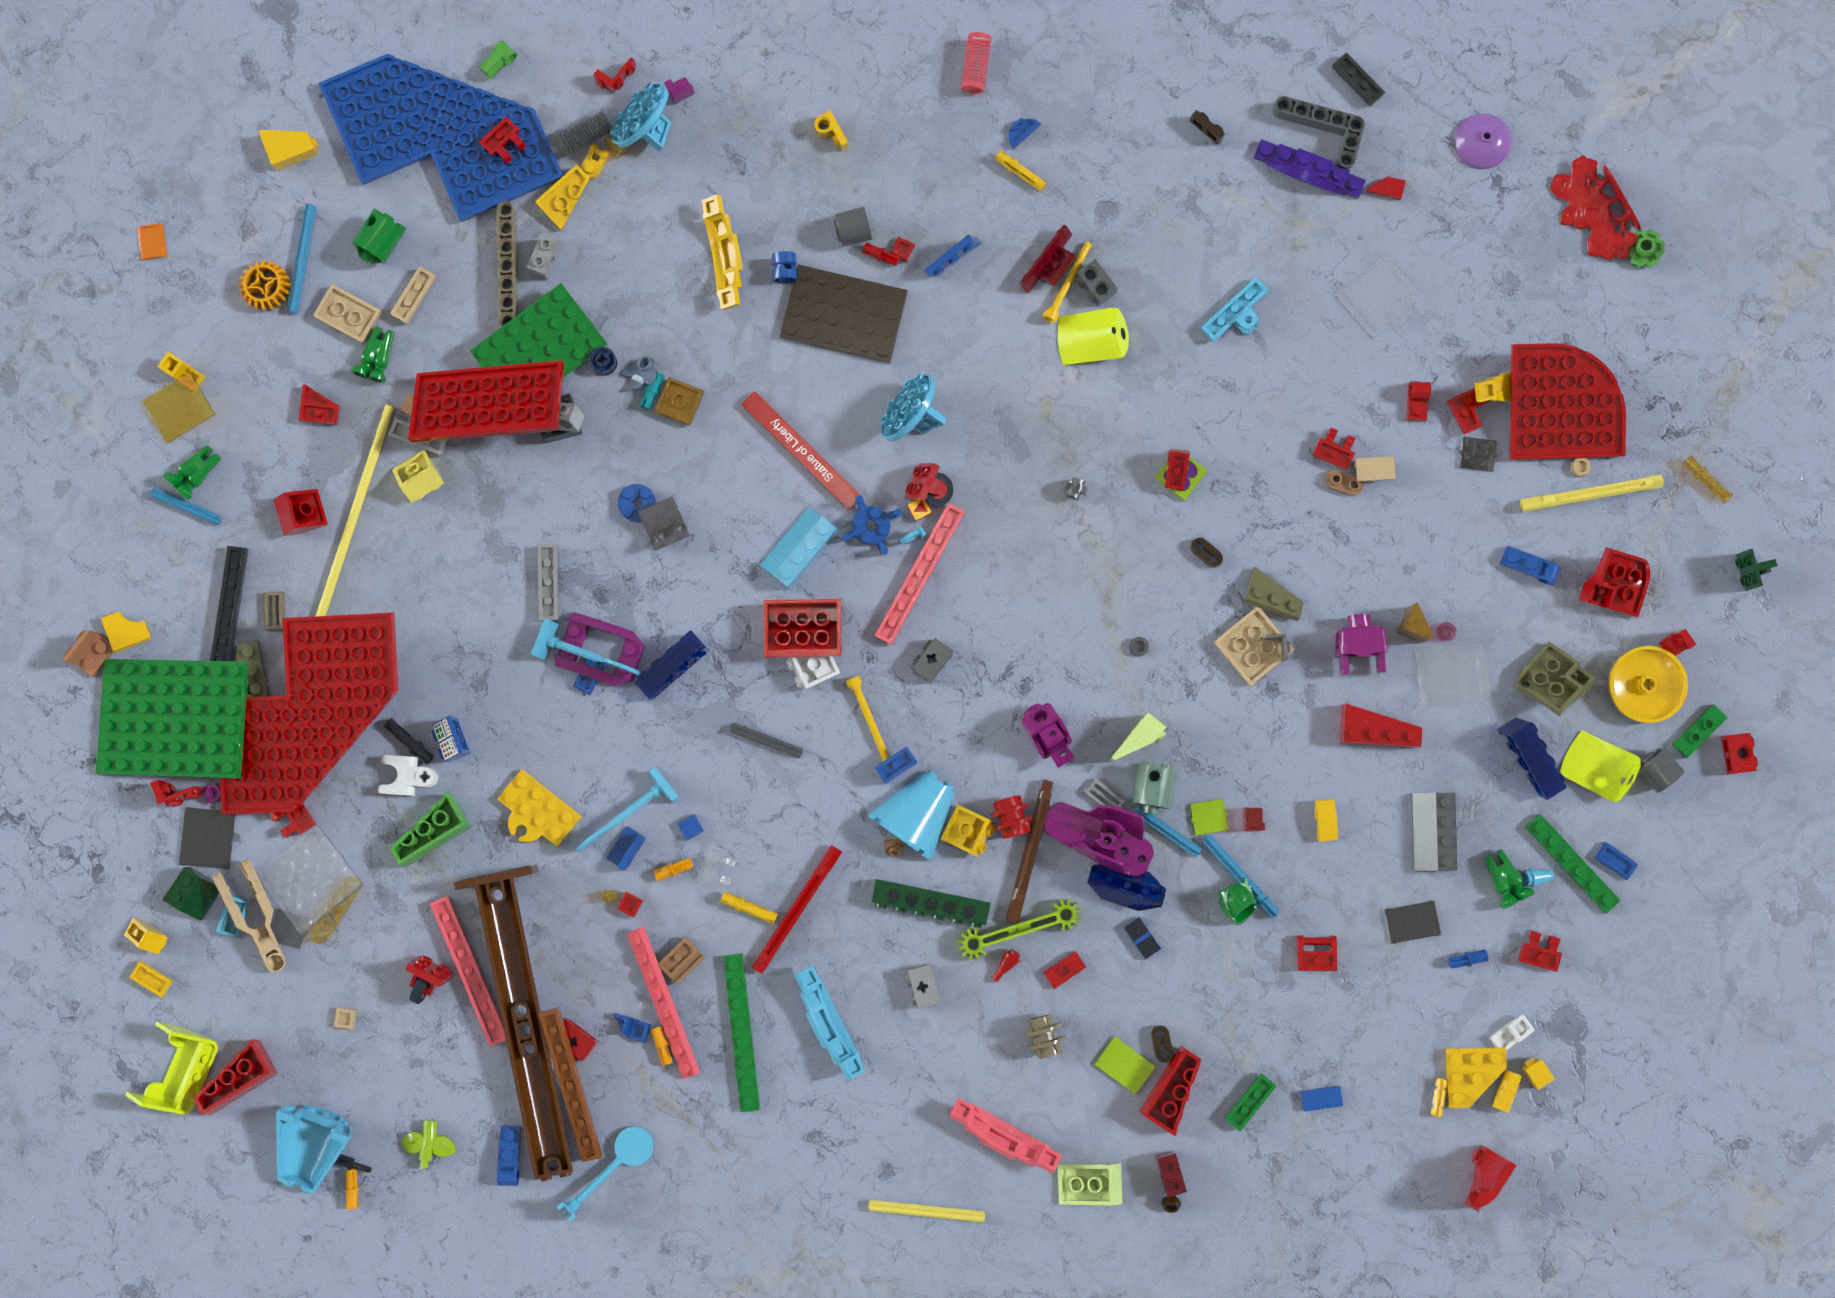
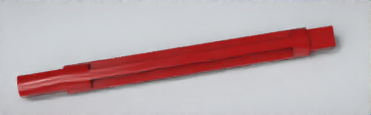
[751,845,842,974]

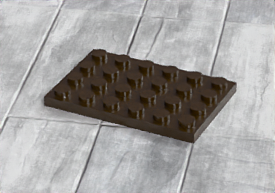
[780,264,908,364]

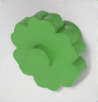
[1629,229,1665,268]

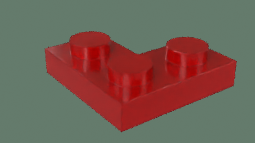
[1447,388,1491,435]

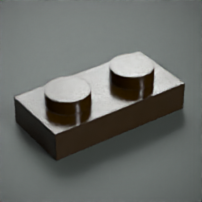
[1190,110,1225,145]

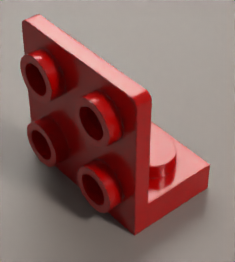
[150,780,205,807]

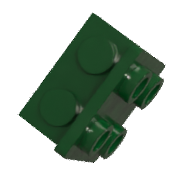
[1735,549,1778,591]

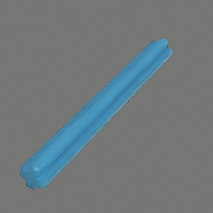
[287,204,316,314]

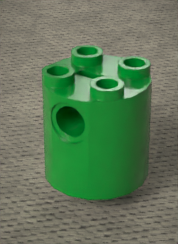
[352,208,406,264]

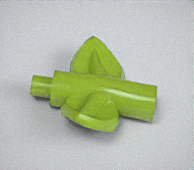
[401,1120,456,1169]

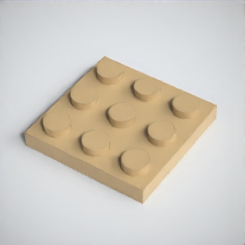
[1213,607,1295,686]

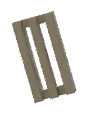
[264,591,285,631]

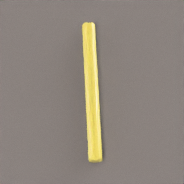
[868,1200,985,1223]

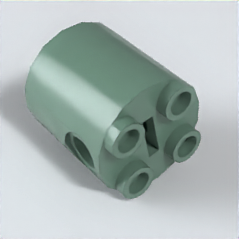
[1132,761,1177,815]

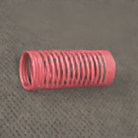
[961,32,992,94]

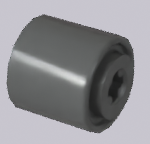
[834,207,873,247]
[1639,747,1684,793]

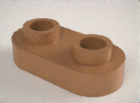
[1325,470,1363,496]

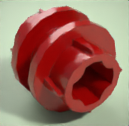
[991,795,1033,839]

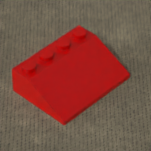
[764,599,842,658]

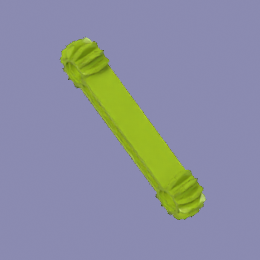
[957,898,1082,961]

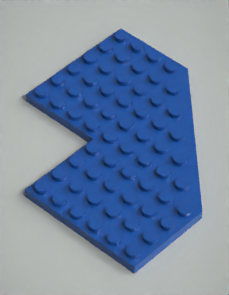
[318,54,563,222]

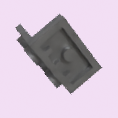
[638,496,690,551]

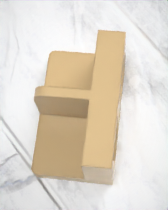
[1352,456,1396,483]

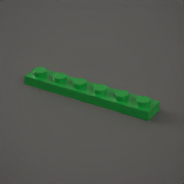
[1525,814,1621,914]

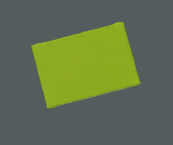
[1094,1036,1156,1095]

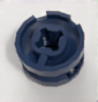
[589,347,618,376]

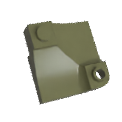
[1516,642,1596,717]

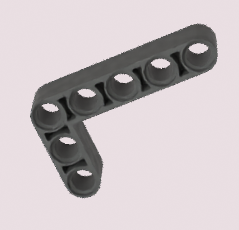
[1272,96,1365,171]

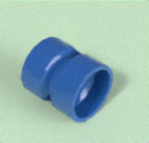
[772,251,797,283]

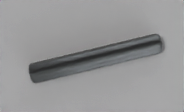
[730,723,803,758]

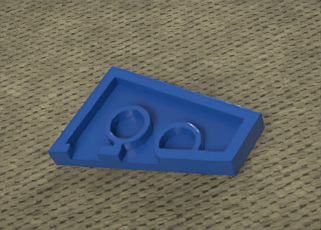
[924,234,982,277]

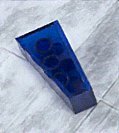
[634,630,709,701]
[1497,717,1567,800]

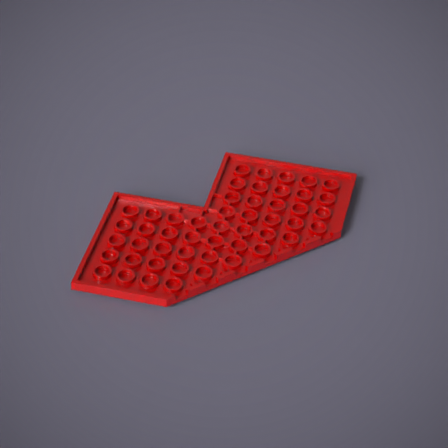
[219,612,399,815]

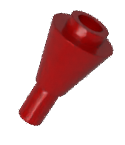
[991,949,1021,982]

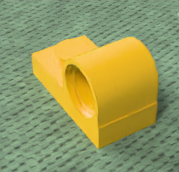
[814,110,849,151]

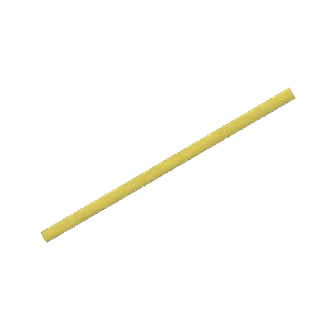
[316,405,394,616]

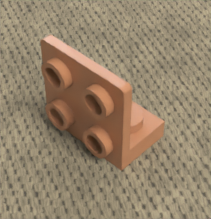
[63,629,114,677]

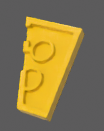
[535,164,590,230]

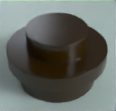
[1161,1196,1181,1213]

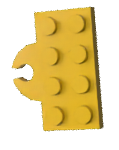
[498,769,582,847]

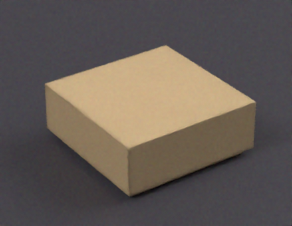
[333,1007,357,1030]

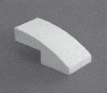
[1488,1014,1535,1051]

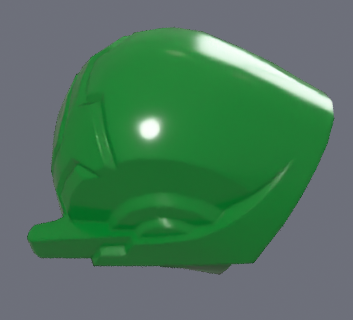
[1218,878,1257,925]

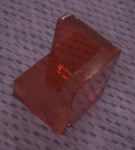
[1243,807,1265,831]

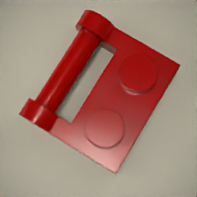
[1296,935,1337,971]

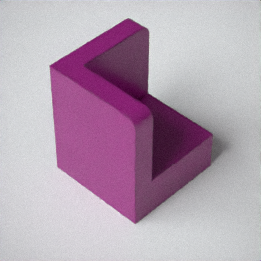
[664,77,695,104]

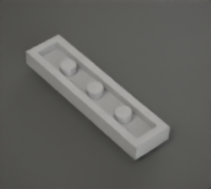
[538,544,559,621]

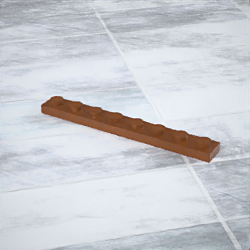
[539,1007,603,1162]

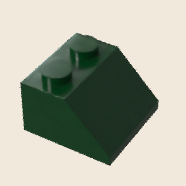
[162,867,219,921]

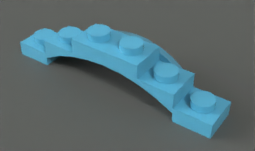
[794,966,866,1081]

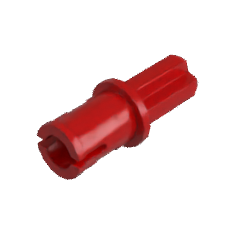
[862,242,900,266]

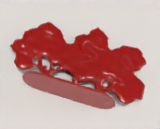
[1550,155,1641,260]

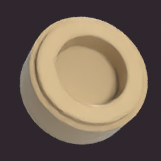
[1570,458,1591,477]

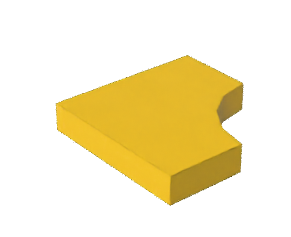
[101,611,152,653]

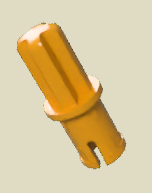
[654,858,693,882]
[650,1026,672,1066]
[344,1169,360,1209]

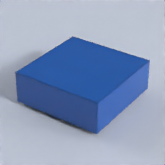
[678,814,704,841]

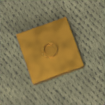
[654,377,704,426]

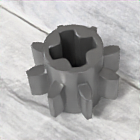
[1063,477,1088,500]

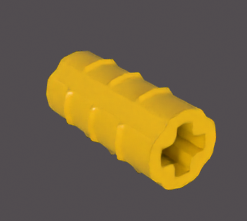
[1492,1070,1522,1113]

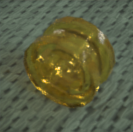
[600,889,619,903]

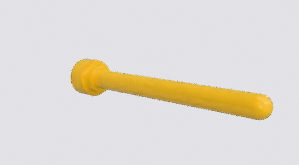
[1042,241,1091,324]
[845,676,890,762]

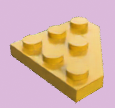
[1445,1047,1507,1108]

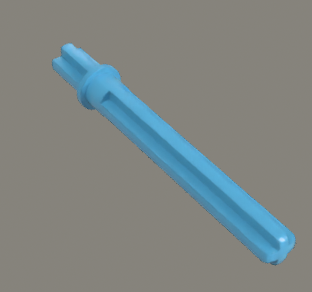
[1202,835,1280,919]

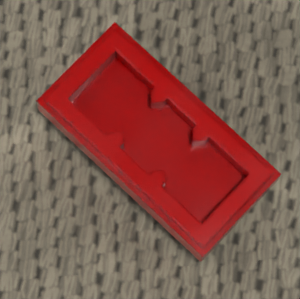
[1043,951,1087,989]

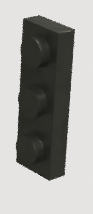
[1332,52,1385,107]

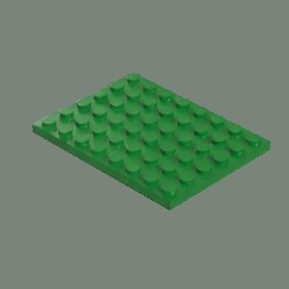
[96,659,249,778]

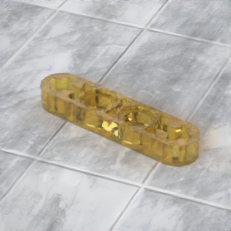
[311,876,362,943]

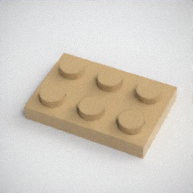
[313,284,382,344]

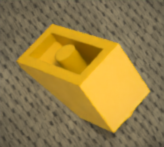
[124,918,168,955]

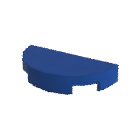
[1008,118,1041,150]

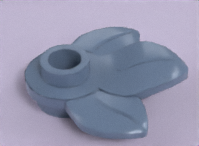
[622,356,656,390]

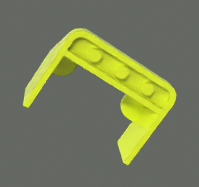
[125,1021,218,1115]

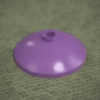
[1455,113,1512,169]

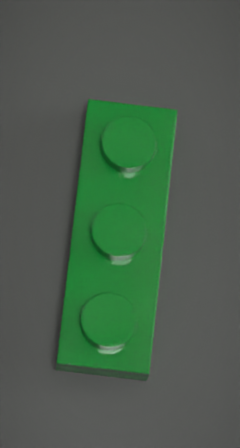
[1224,1073,1277,1131]

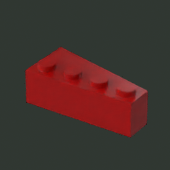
[1340,703,1422,748]
[193,1039,278,1116]
[1139,1045,1202,1136]

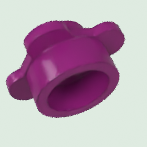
[204,783,221,804]

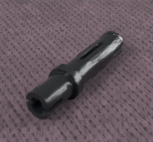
[384,718,434,765]

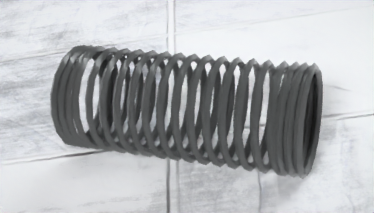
[553,110,612,157]

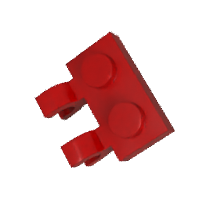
[479,116,527,164]
[1312,427,1356,471]
[269,803,317,838]
[1518,930,1562,972]

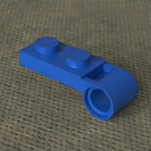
[1500,546,1561,586]
[497,1126,521,1186]

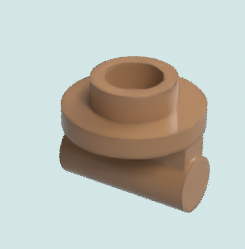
[884,839,904,857]

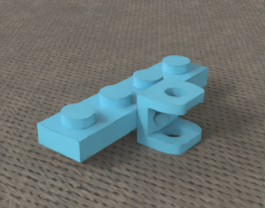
[1201,277,1269,342]

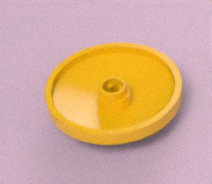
[1608,646,1688,723]

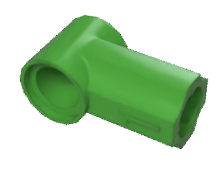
[479,40,517,80]

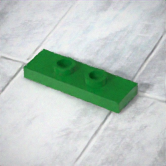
[1672,704,1728,758]

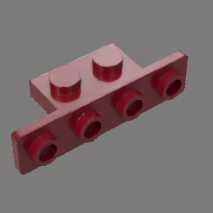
[1020,225,1075,293]

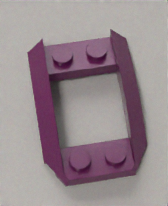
[554,612,645,687]

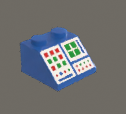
[431,716,470,762]

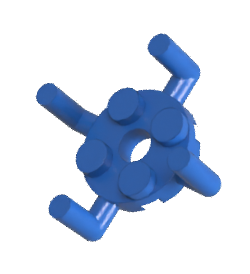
[842,495,902,555]

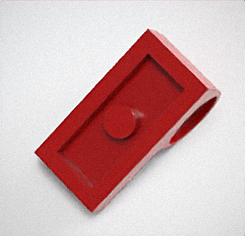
[1406,381,1431,422]
[1165,448,1190,491]
[1659,629,1697,656]

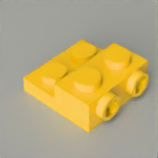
[941,804,995,857]

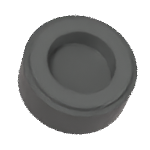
[1129,637,1149,657]

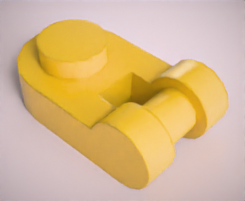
[581,143,610,180]

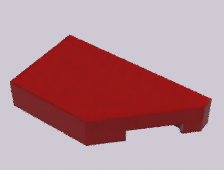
[1367,176,1406,200]

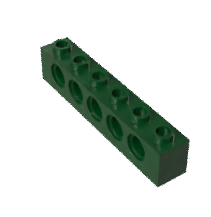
[872,879,991,928]

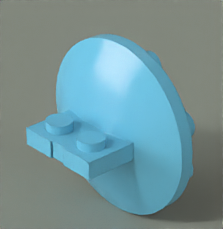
[610,82,671,151]
[880,373,947,442]

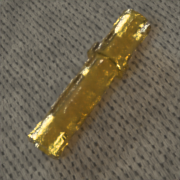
[1682,455,1733,504]

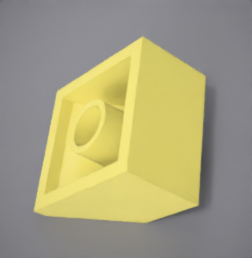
[392,450,444,503]

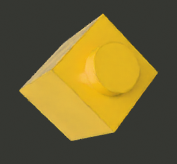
[1521,1057,1555,1090]

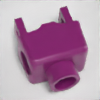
[1335,614,1388,676]
[1021,703,1074,768]

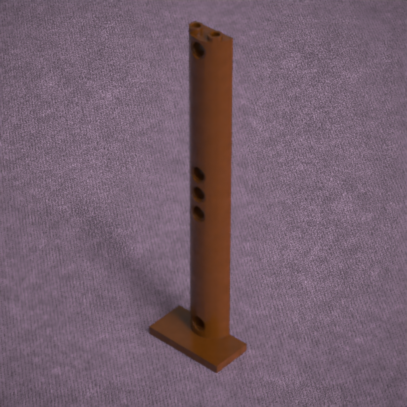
[454,864,573,1182]

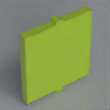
[1190,799,1229,835]

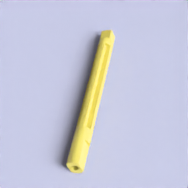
[1520,475,1664,512]

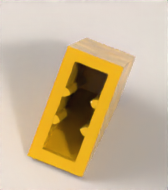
[258,130,319,171]

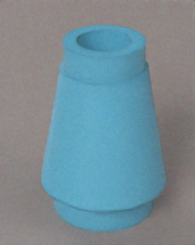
[1523,868,1554,888]

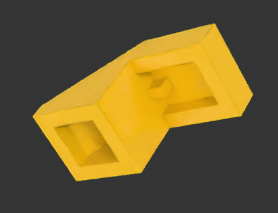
[157,351,206,392]

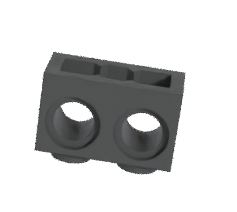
[1076,259,1118,306]

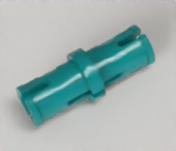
[638,371,665,410]

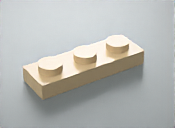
[390,266,437,325]

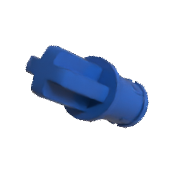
[1448,949,1489,969]

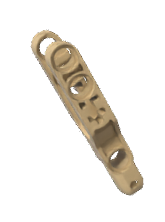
[211,859,286,973]

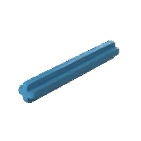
[150,488,222,525]
[1135,806,1202,857]

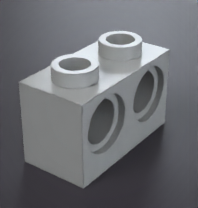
[558,402,585,432]

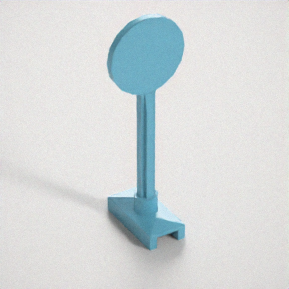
[531,619,640,675]
[576,766,679,853]
[557,1126,654,1222]

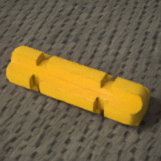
[1431,1078,1447,1117]

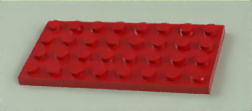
[408,360,564,443]

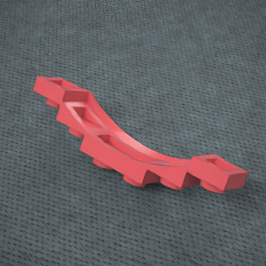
[948,1098,1062,1174]

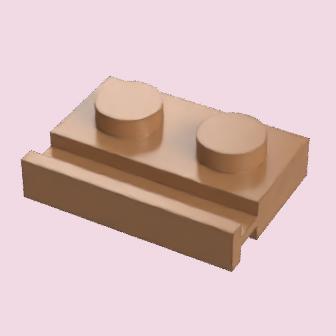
[658,937,705,985]

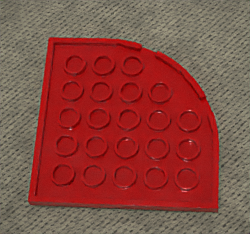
[1509,343,1626,460]

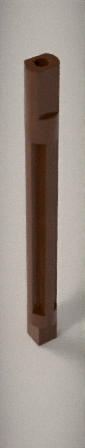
[1006,779,1054,923]

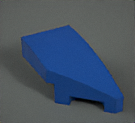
[613,1013,652,1043]

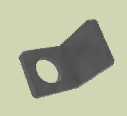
[1261,634,1290,662]

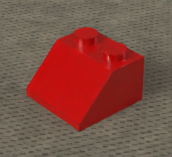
[273,489,328,536]

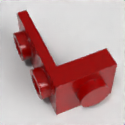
[593,57,636,94]

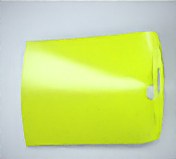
[1058,308,1129,365]
[1560,730,1641,802]

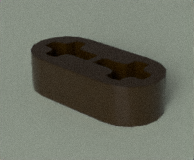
[1191,537,1223,568]
[1151,1025,1173,1063]

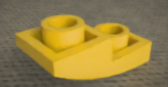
[1314,799,1338,842]

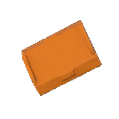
[137,224,168,261]

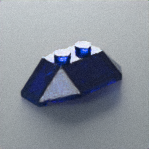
[1087,864,1166,911]

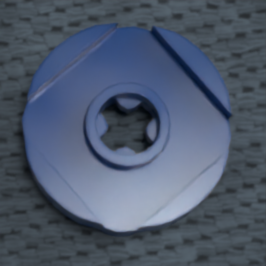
[618,484,657,523]

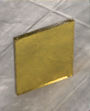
[143,372,215,444]

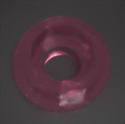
[1437,622,1456,642]

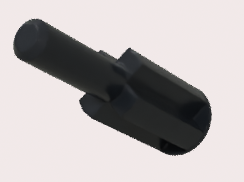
[334,1154,372,1173]

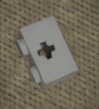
[527,233,562,280]
[905,964,941,1009]

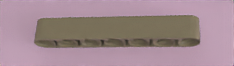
[497,201,519,327]

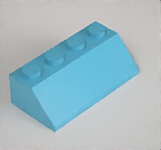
[760,507,838,589]

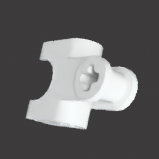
[378,755,439,796]

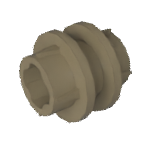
[1024,1014,1066,1059]

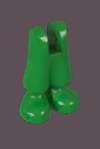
[351,326,395,383]
[163,445,221,500]
[1484,849,1535,909]

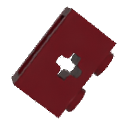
[1155,1151,1187,1198]

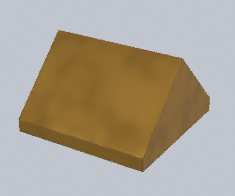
[1397,602,1435,643]

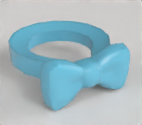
[900,527,926,545]

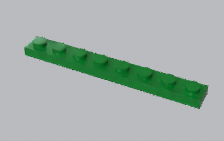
[723,953,760,1112]

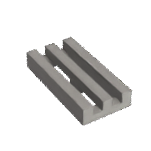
[1083,778,1125,808]

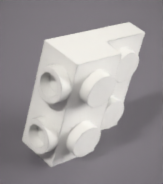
[786,657,840,691]

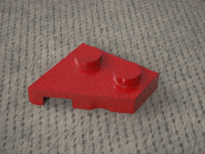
[298,384,340,425]

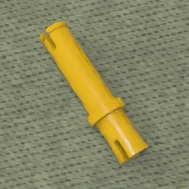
[994,150,1047,192]
[720,891,778,925]

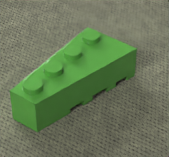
[390,791,472,868]

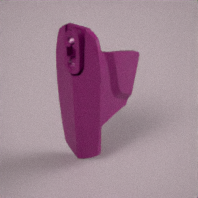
[1044,802,1154,877]

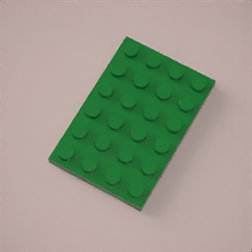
[470,283,608,378]

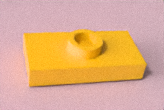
[129,961,174,998]

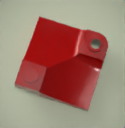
[1579,547,1651,617]
[1464,1145,1517,1213]

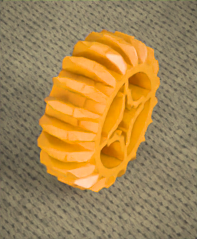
[238,260,291,311]

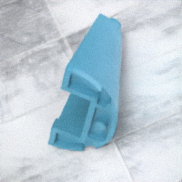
[868,770,955,861]
[276,1105,353,1194]

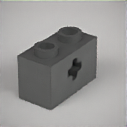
[912,638,954,684]

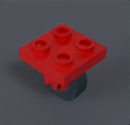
[904,463,954,507]
[405,956,454,1004]

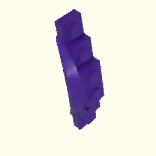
[1253,139,1366,199]

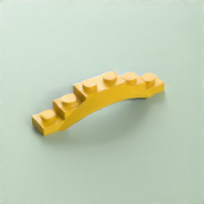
[702,194,743,310]
[1474,371,1511,402]

